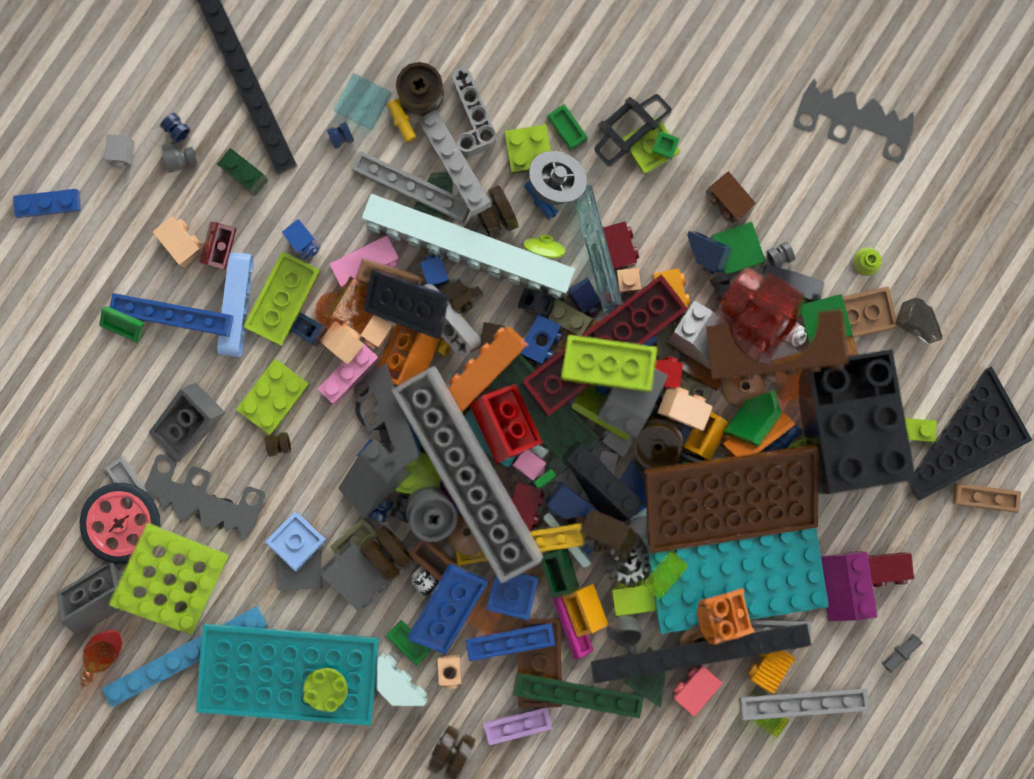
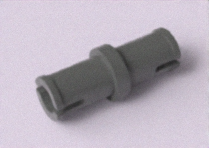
[881,633,923,673]

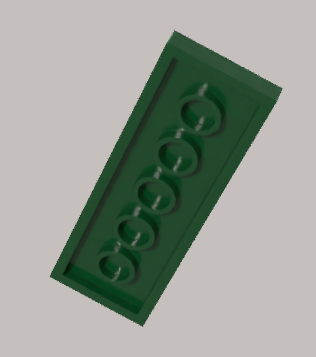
[490,354,599,468]

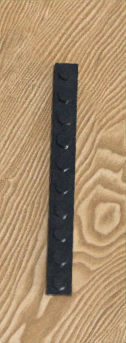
[197,0,298,175]
[590,623,812,684]

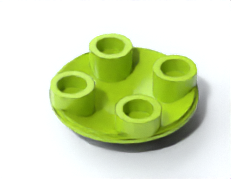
[303,668,348,712]

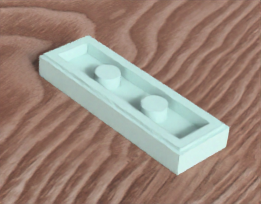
[543,512,593,568]

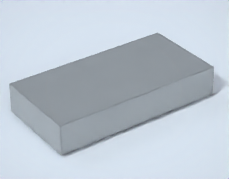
[104,456,147,503]

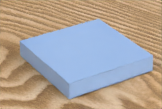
[265,511,327,572]

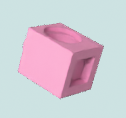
[511,450,546,481]

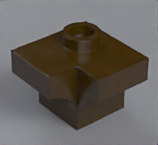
[442,279,483,314]

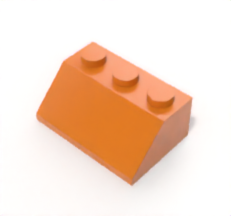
[376,324,441,386]
[720,411,795,457]

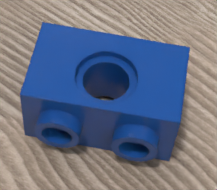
[282,219,321,259]
[520,314,563,366]

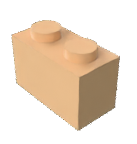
[153,216,204,268]
[319,321,365,364]
[658,387,713,431]

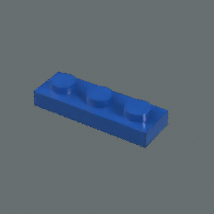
[13,189,81,218]

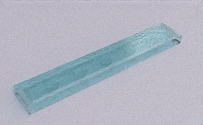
[575,185,623,312]

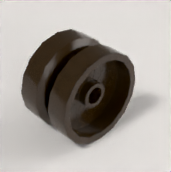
[396,62,444,116]
[477,184,519,239]
[633,415,684,469]
[360,525,415,582]
[426,725,476,779]

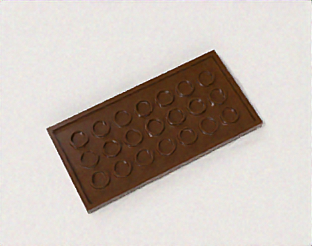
[644,445,818,554]

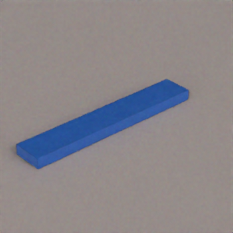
[110,293,234,337]

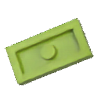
[905,418,937,442]

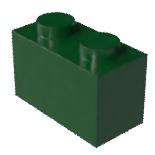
[217,148,268,195]
[541,548,580,598]

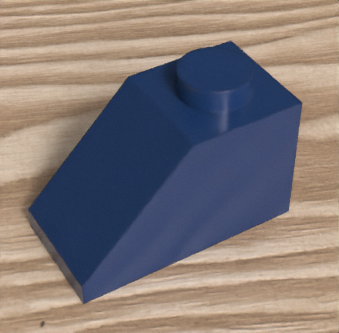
[687,231,733,274]
[568,277,601,316]
[545,481,598,519]

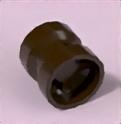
[265,432,291,457]

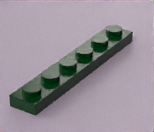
[512,672,644,718]

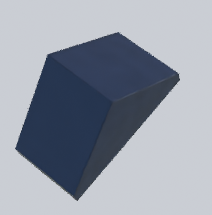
[291,312,328,347]

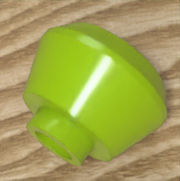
[853,247,882,276]

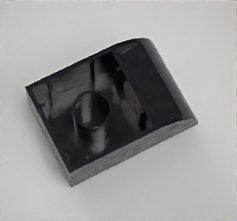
[799,349,916,494]

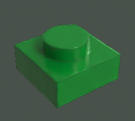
[651,131,680,160]

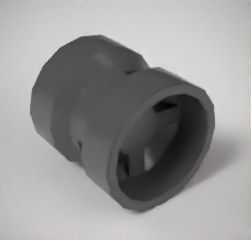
[766,242,795,268]

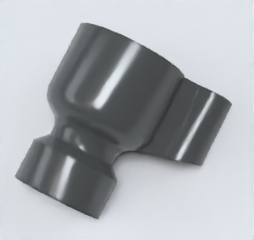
[161,142,198,173]

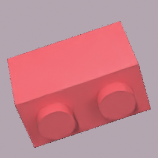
[672,665,723,716]

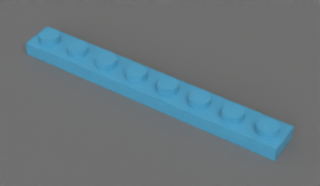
[102,606,268,707]

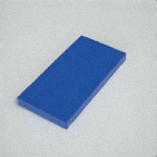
[407,564,488,655]

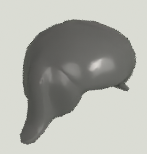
[606,615,642,654]

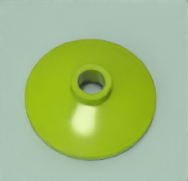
[523,235,566,259]

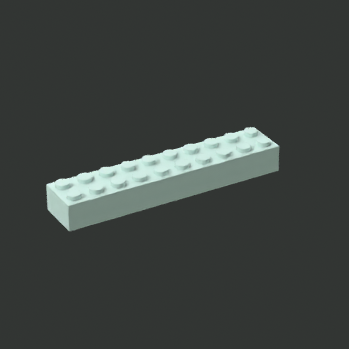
[362,194,575,300]

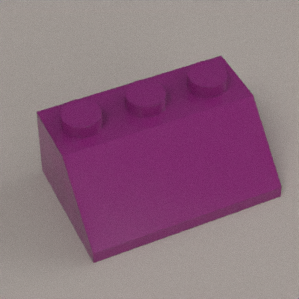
[821,551,878,621]

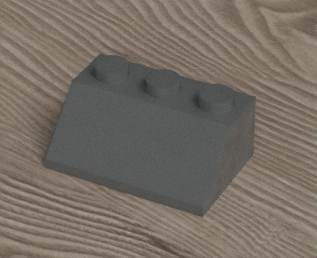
[57,562,122,636]

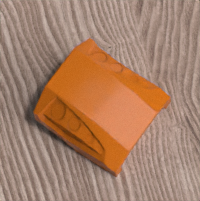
[696,589,754,644]

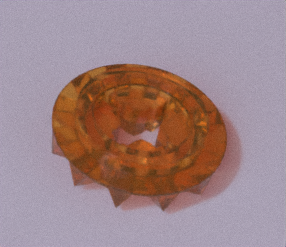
[315,292,350,326]

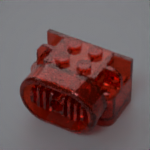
[719,268,805,359]

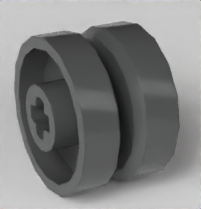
[405,486,457,542]

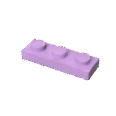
[484,707,552,745]

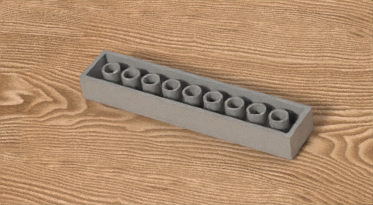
[392,366,544,583]

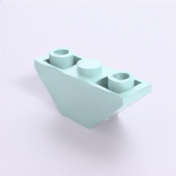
[377,653,428,706]

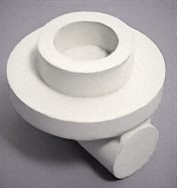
[783,323,807,347]

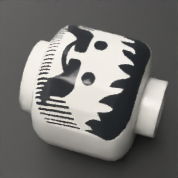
[411,566,439,597]

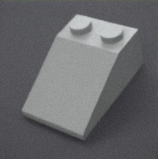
[667,300,743,370]

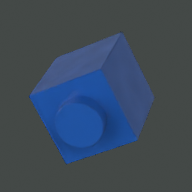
[420,254,450,287]

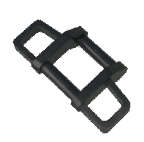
[594,94,672,167]

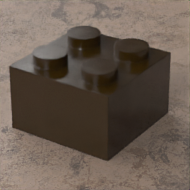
[579,509,637,562]

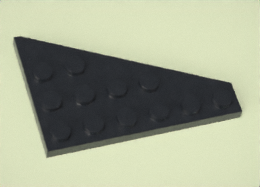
[907,366,1032,501]

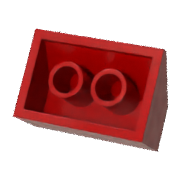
[470,384,543,464]

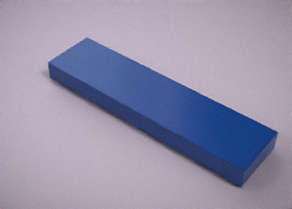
[465,623,555,662]

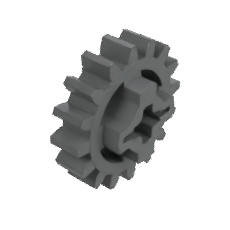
[602,543,649,587]

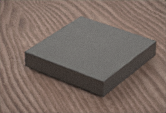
[277,548,322,590]

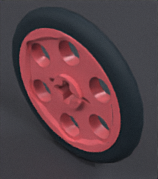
[80,483,161,564]

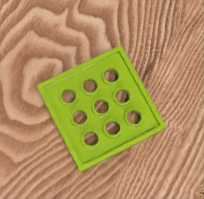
[109,523,229,635]

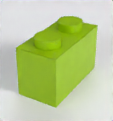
[611,579,656,616]

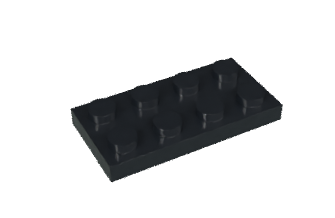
[363,269,450,339]

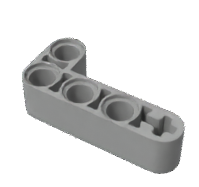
[452,67,496,157]
[423,284,481,357]

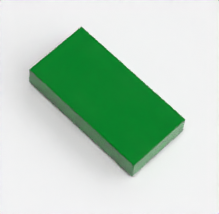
[547,104,588,151]
[99,306,144,343]
[533,469,556,488]
[386,619,432,666]

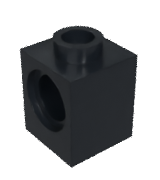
[517,287,555,318]

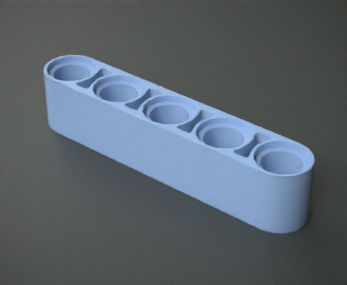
[217,252,254,357]

